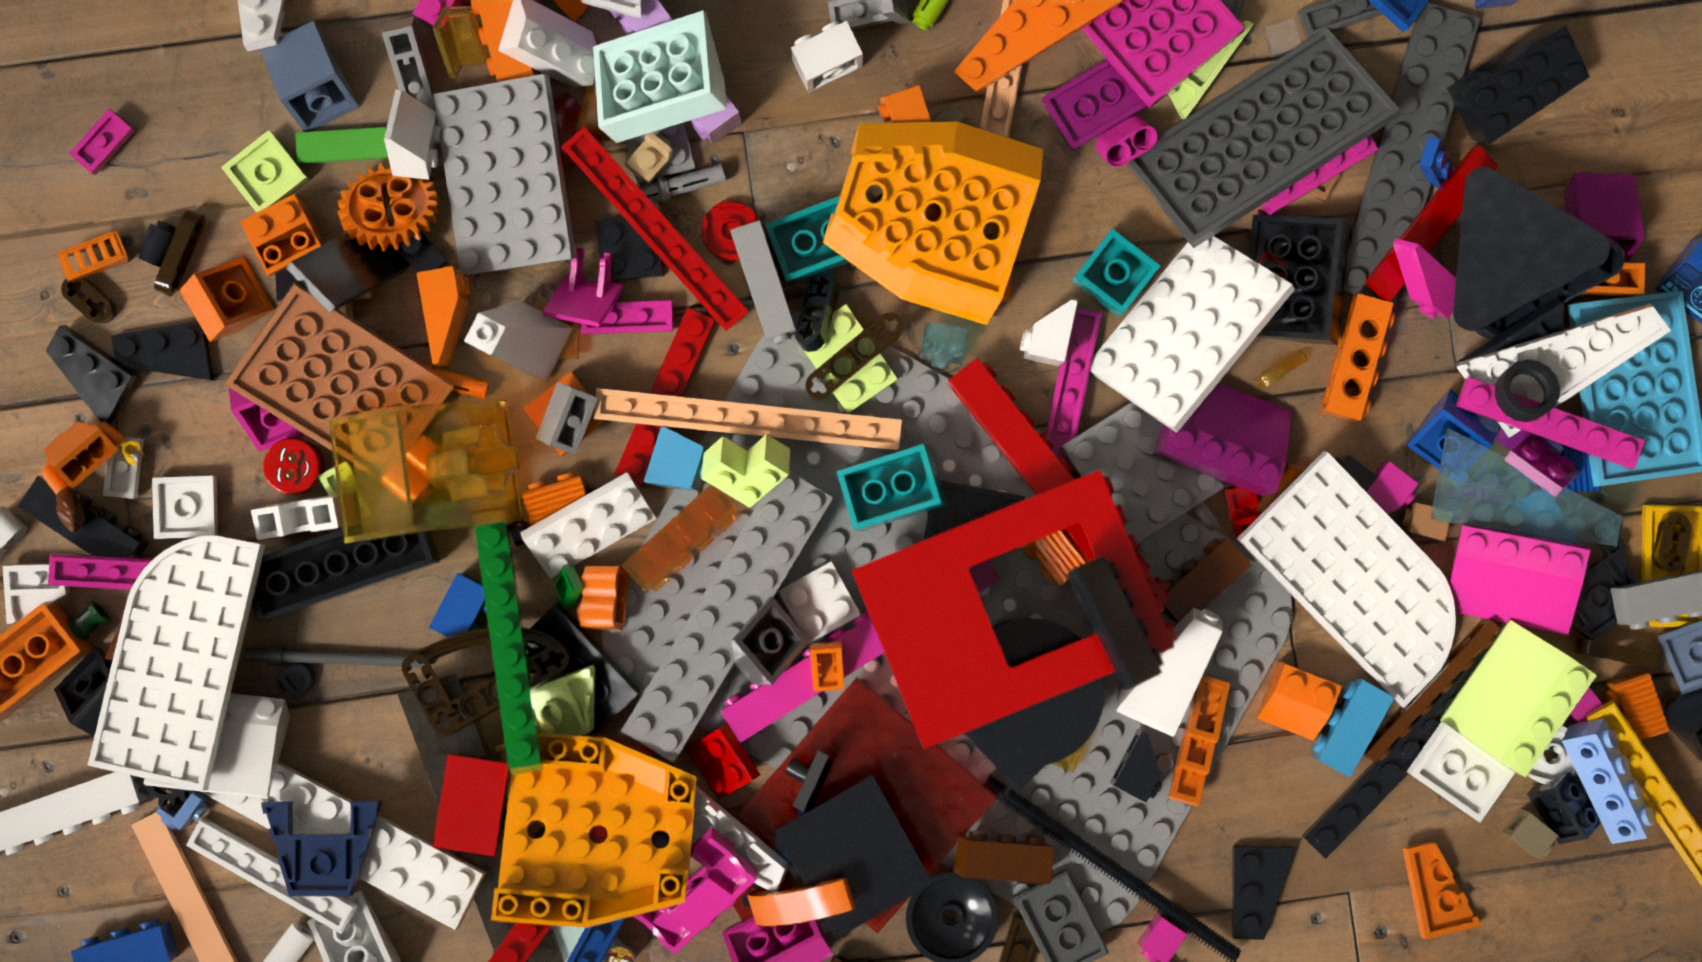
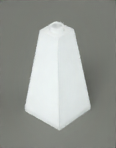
[464,301,575,382]
[1117,608,1223,737]

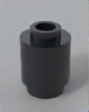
[138,220,176,267]

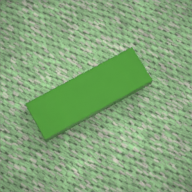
[295,127,389,165]

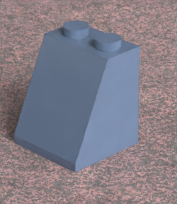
[259,21,359,132]

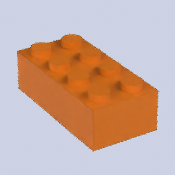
[0,601,93,722]

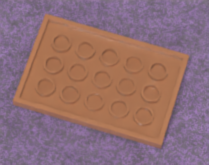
[224,282,454,482]

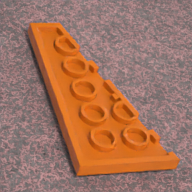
[954,0,1125,93]

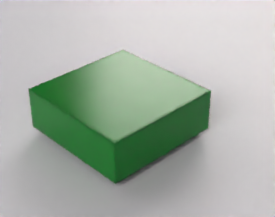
[552,565,584,608]

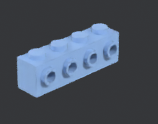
[1562,718,1655,844]

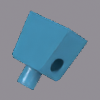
[644,426,708,491]

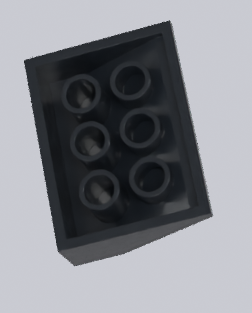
[1248,215,1351,345]

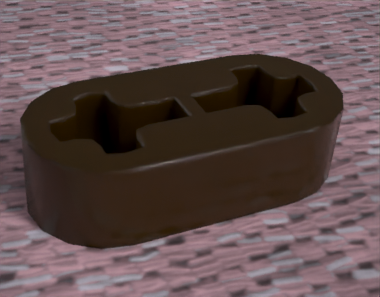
[61,277,116,324]
[1653,514,1691,571]

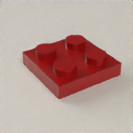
[685,723,760,799]

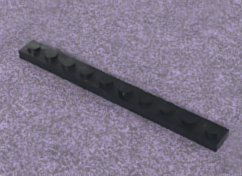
[1302,626,1525,859]

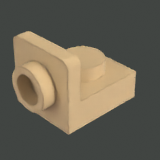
[625,132,673,185]

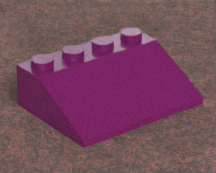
[1153,383,1292,497]

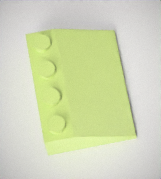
[1440,620,1597,777]

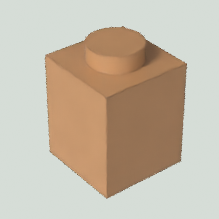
[1400,503,1452,541]

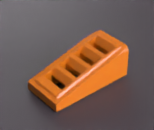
[56,230,128,282]

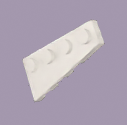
[692,786,788,893]

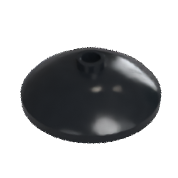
[906,872,998,962]

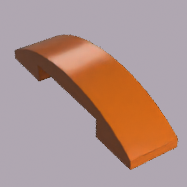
[747,878,856,926]

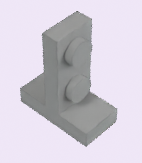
[828,0,911,30]

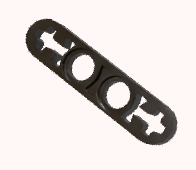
[805,312,904,400]

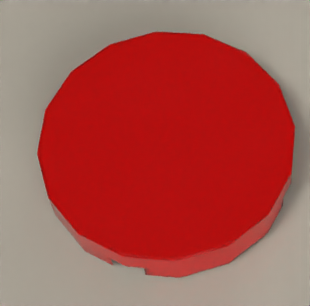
[701,200,759,262]

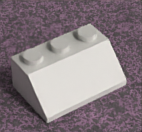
[498,0,597,88]

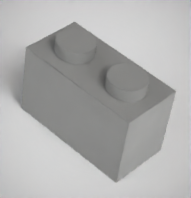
[535,381,598,455]

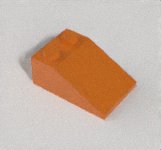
[417,266,472,369]

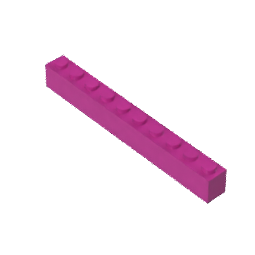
[721,560,1001,743]

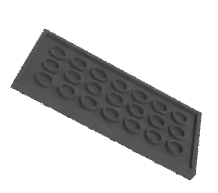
[1126,28,1400,249]

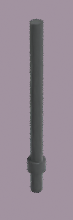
[245,646,431,667]

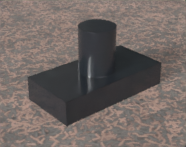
[397,230,449,272]
[786,747,838,812]

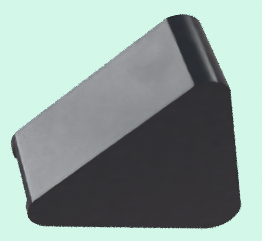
[1453,167,1625,339]

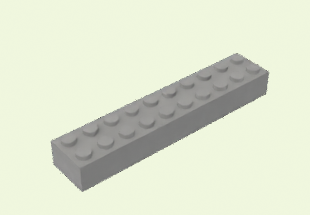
[621,471,833,763]

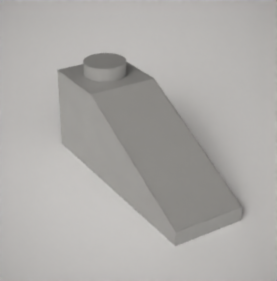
[381,17,436,112]

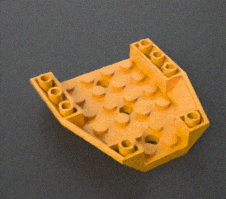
[823,121,1043,325]
[491,733,697,928]

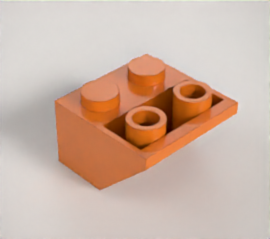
[240,194,322,276]

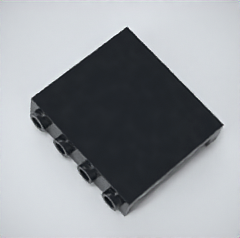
[772,771,933,939]

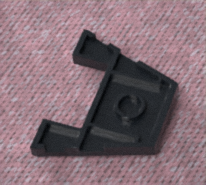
[1571,514,1636,640]

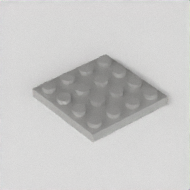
[1059,402,1224,544]

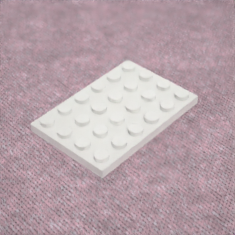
[1090,236,1295,433]

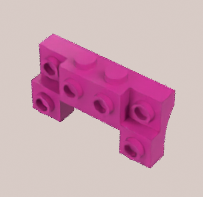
[633,827,758,954]

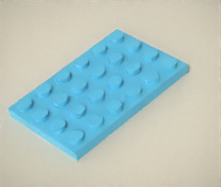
[1567,291,1702,487]

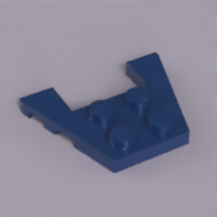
[261,801,382,896]

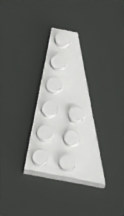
[1455,303,1671,438]

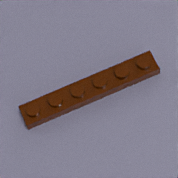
[1363,619,1500,762]

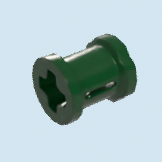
[67,601,111,641]

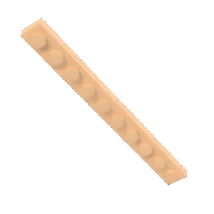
[593,388,902,450]

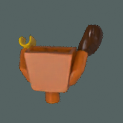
[42,422,145,533]

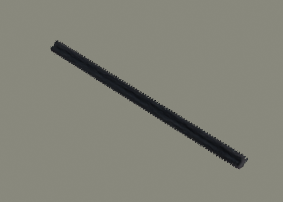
[981,774,1242,962]

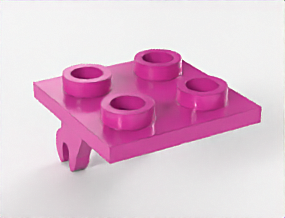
[542,247,623,327]

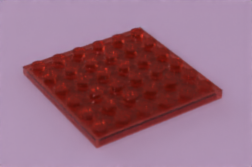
[738,676,997,934]

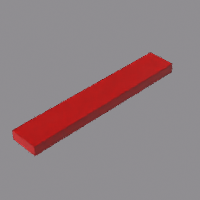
[1364,145,1499,302]

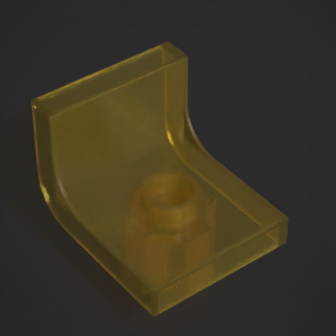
[329,400,523,544]

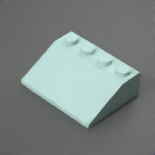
[593,11,727,143]

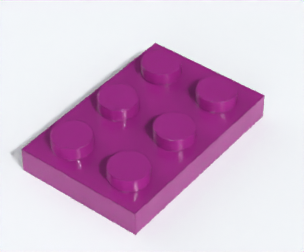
[1041,60,1148,152]

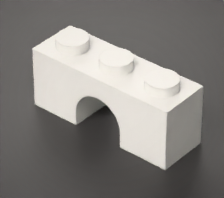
[251,492,356,540]

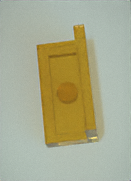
[433,6,489,78]

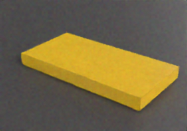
[1641,505,1702,627]

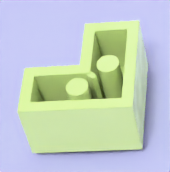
[701,434,790,508]

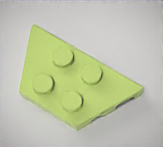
[1168,21,1254,120]
[497,665,595,736]

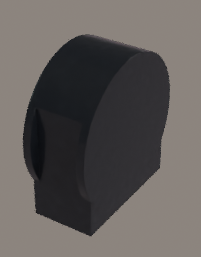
[964,618,1105,791]

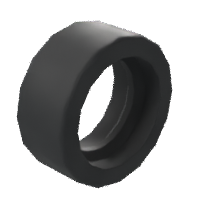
[1494,359,1560,422]

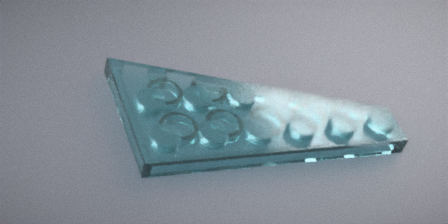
[1431,428,1623,546]

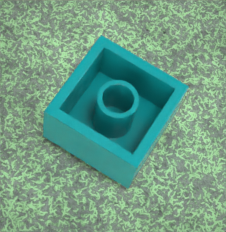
[1071,228,1160,318]

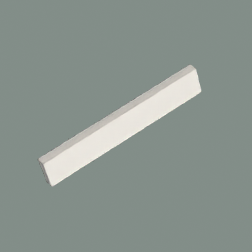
[186,818,359,934]

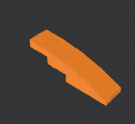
[1168,675,1230,806]

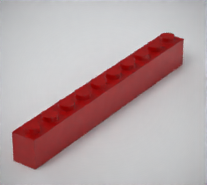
[948,358,1170,605]

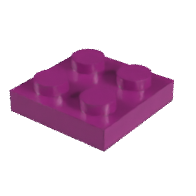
[1504,436,1580,498]

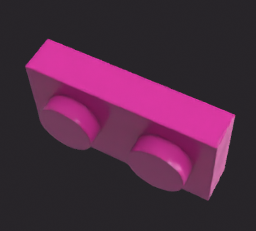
[68,109,136,175]

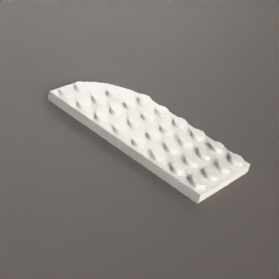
[1237,451,1456,708]
[88,535,265,791]

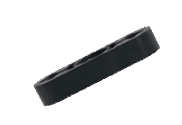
[795,271,840,352]

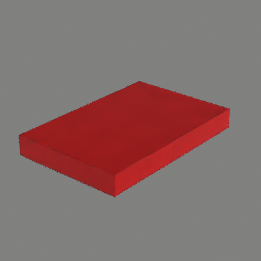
[433,753,509,856]

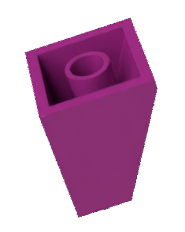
[1564,172,1645,263]

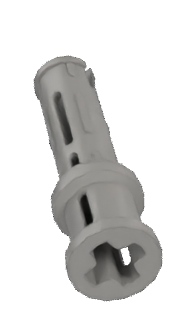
[636,163,726,204]

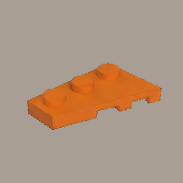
[1402,841,1482,939]

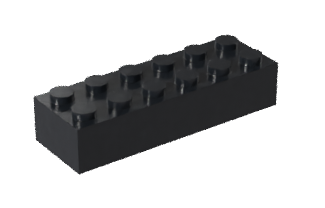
[252,504,440,622]

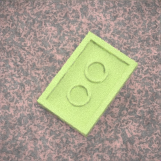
[804,304,898,414]

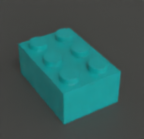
[765,196,849,286]
[837,444,948,532]

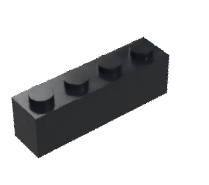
[17,476,149,558]

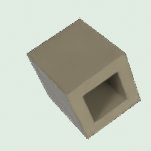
[1502,809,1558,860]

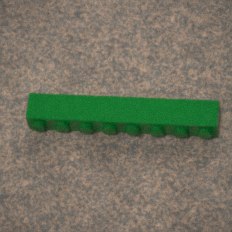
[474,521,544,775]

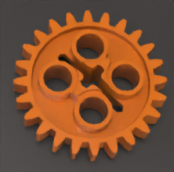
[338,163,439,251]

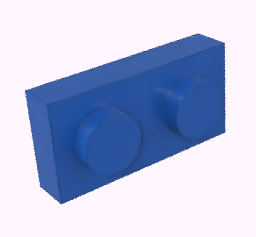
[1419,137,1453,188]

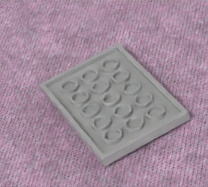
[433,74,576,276]

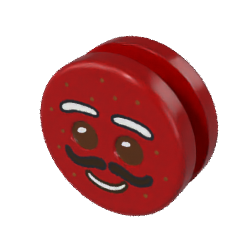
[263,438,325,495]

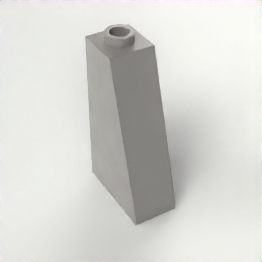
[730,220,796,344]

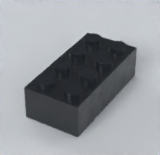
[1447,22,1590,144]

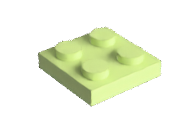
[221,130,309,213]

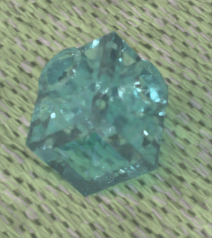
[920,322,968,369]

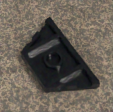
[1456,297,1566,363]

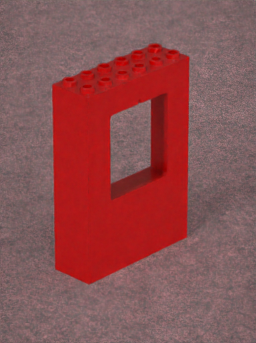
[852,470,1177,749]

